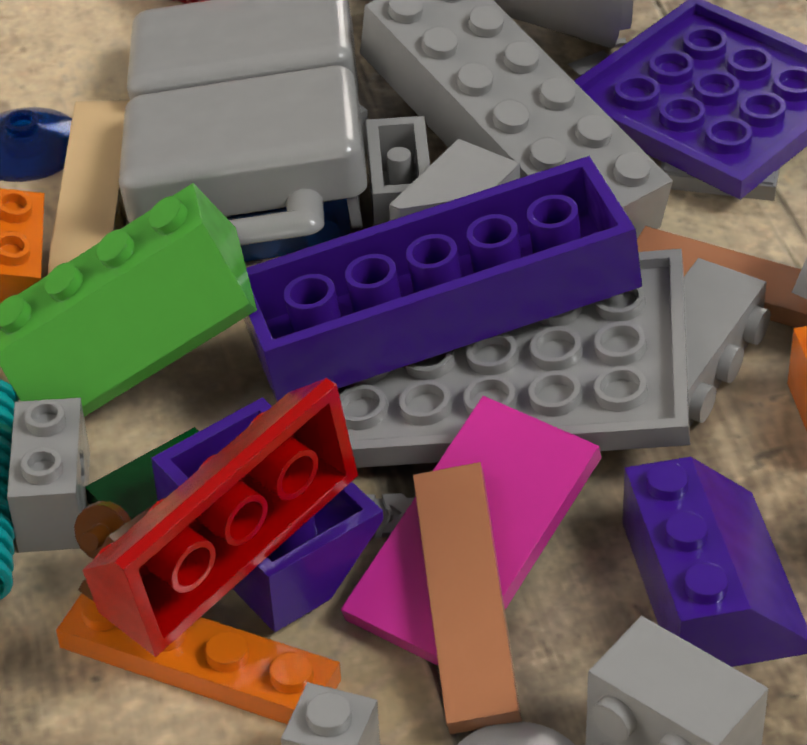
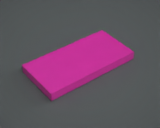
[341,396,602,666]

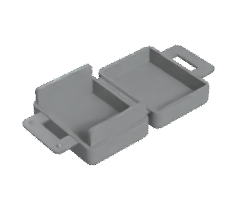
[119,0,367,245]

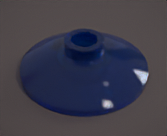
[0,107,72,182]

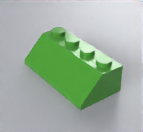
[0,183,257,417]

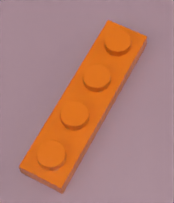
[56,593,341,724]

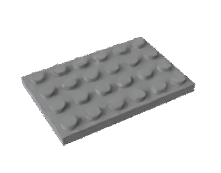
[338,249,690,468]

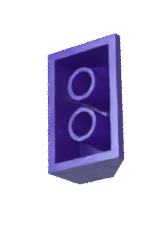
[151,397,383,633]
[622,457,807,667]

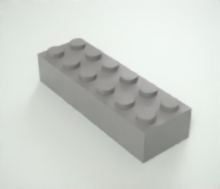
[360,0,673,239]

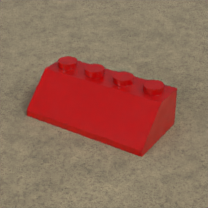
[82,378,358,657]

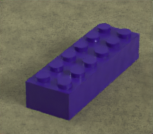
[244,156,642,402]

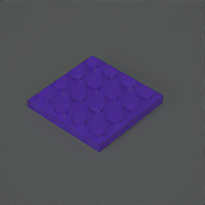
[574,0,807,200]

